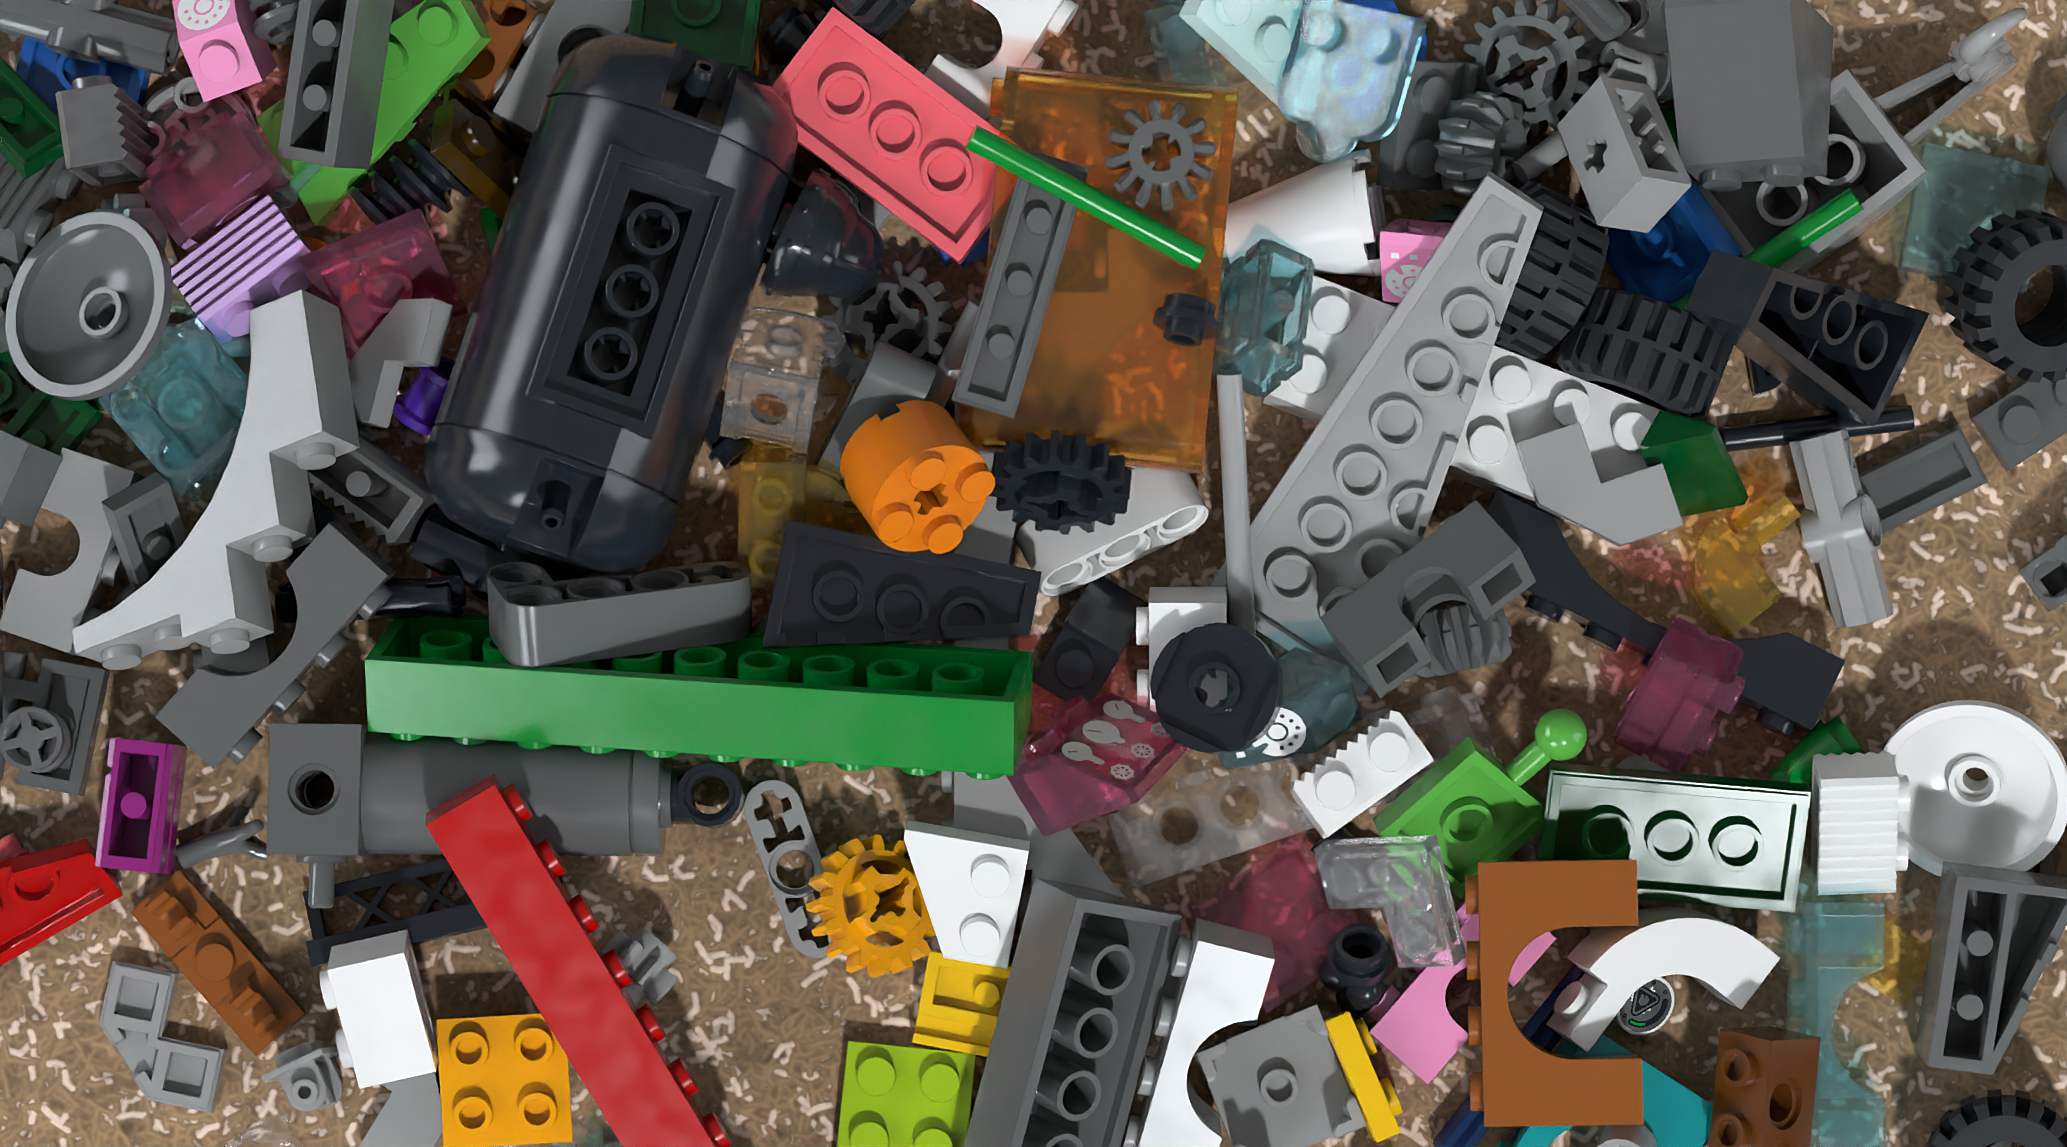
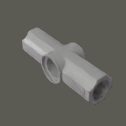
[1789,428,1893,628]

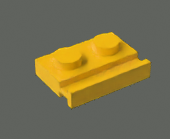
[912,948,1012,1057]
[1323,1010,1403,1143]

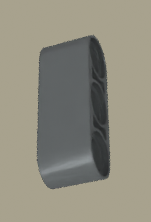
[809,339,938,497]

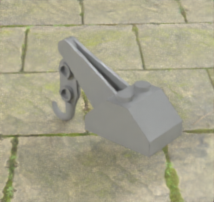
[1697,8,2027,275]

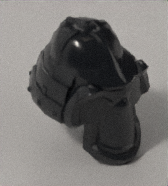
[759,167,883,298]

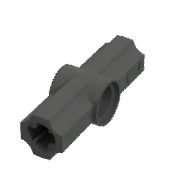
[0,0,181,77]

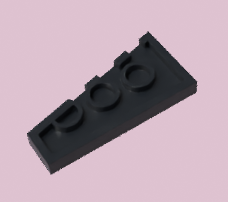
[761,520,1042,649]

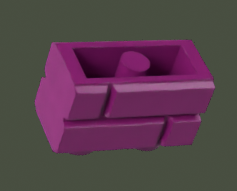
[94,738,187,875]

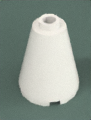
[1212,149,1388,276]

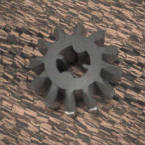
[1433,91,1531,199]
[1105,99,1216,212]
[1415,602,1512,678]

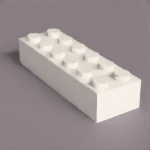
[1263,275,1664,527]

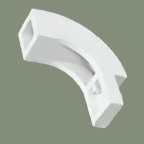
[1546,906,1780,1052]

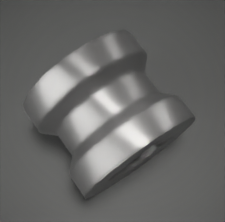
[0,706,74,773]

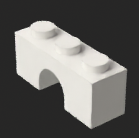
[925,0,1079,132]

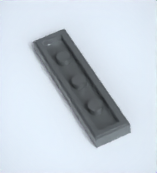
[951,149,1089,419]

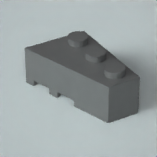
[1915,861,2067,1075]

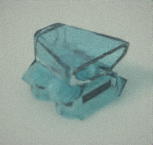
[98,317,249,502]

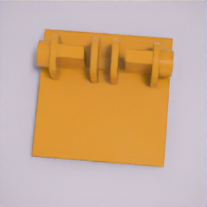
[436,1013,573,1147]

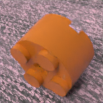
[840,400,995,554]

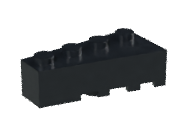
[1685,250,1930,427]

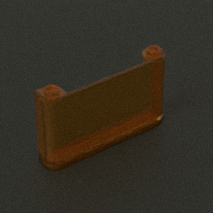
[958,66,1239,475]

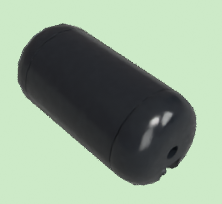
[424,33,798,574]

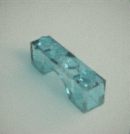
[1787,900,1886,1147]

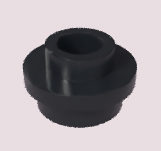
[1153,293,1219,347]

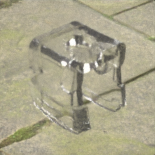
[720,306,846,454]

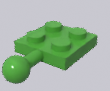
[1373,709,1587,899]

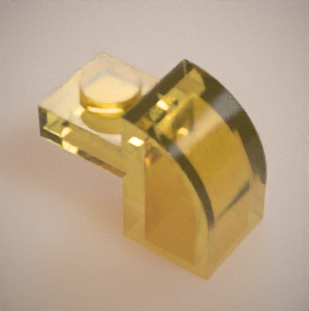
[1686,495,1801,639]

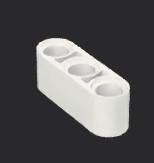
[1016,455,1209,596]

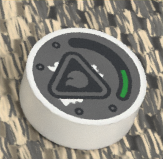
[1613,977,1675,1035]

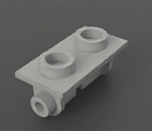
[261,1040,343,1112]

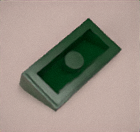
[1640,411,1749,517]

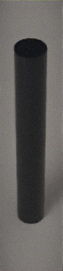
[1720,405,1914,452]

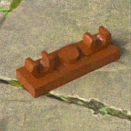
[130,869,307,1056]

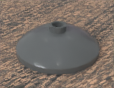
[5,211,173,401]

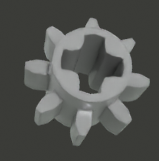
[602,927,677,1005]

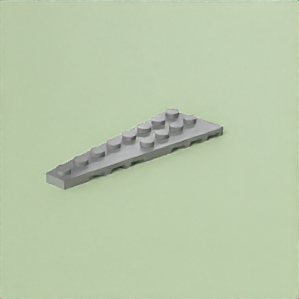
[1207,171,1544,698]

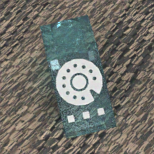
[1214,647,1363,769]

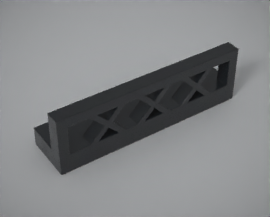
[302,858,567,967]

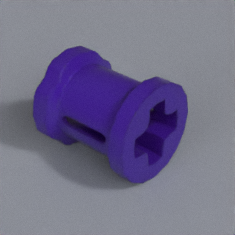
[393,355,455,435]

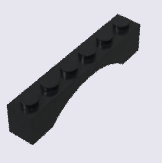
[1485,490,1845,738]

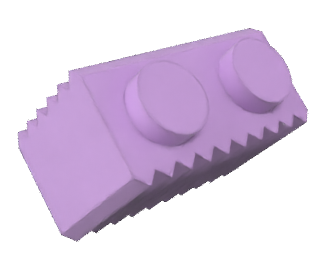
[170,193,325,343]

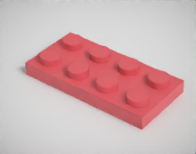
[772,7,1023,265]

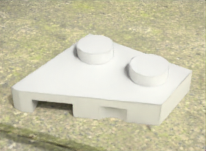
[904,820,1030,969]

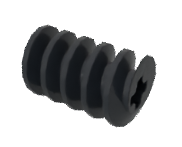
[347,123,473,245]

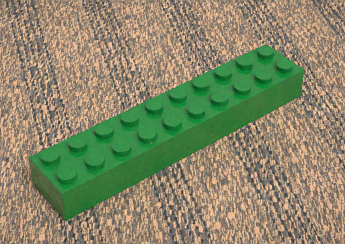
[365,615,1033,780]

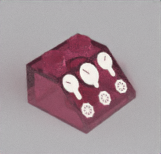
[1005,692,1189,837]

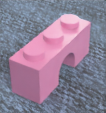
[1366,900,1556,1084]

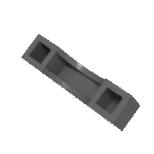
[155,521,396,769]

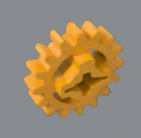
[806,834,936,978]

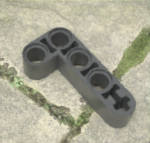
[487,561,752,668]

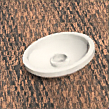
[1883,700,2067,877]

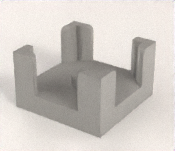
[1195,1004,1367,1147]

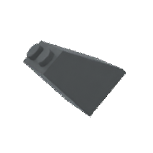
[1664,0,1833,192]

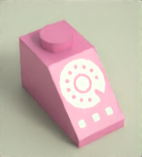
[172,0,277,102]
[1379,218,1453,303]

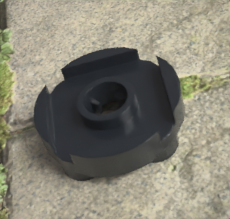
[1150,622,1283,755]

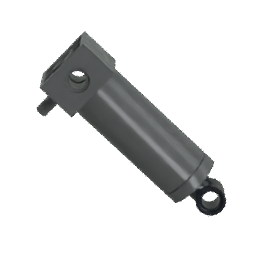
[266,723,745,908]

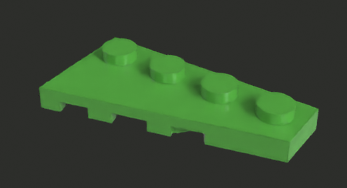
[256,0,492,226]

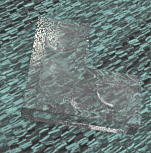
[1314,835,1467,968]

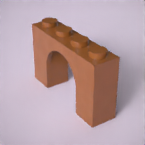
[1465,859,1644,1127]

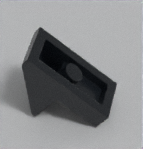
[1032,576,1149,714]

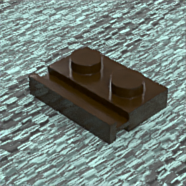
[430,79,529,221]

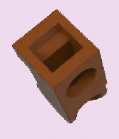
[457,0,543,112]

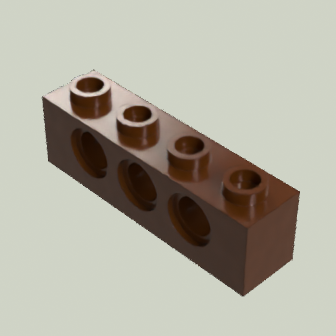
[1709,1026,1821,1147]

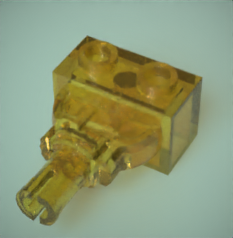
[737,444,878,589]

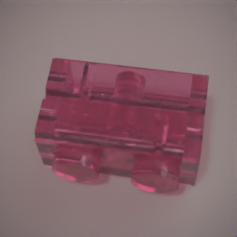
[1611,618,1746,773]

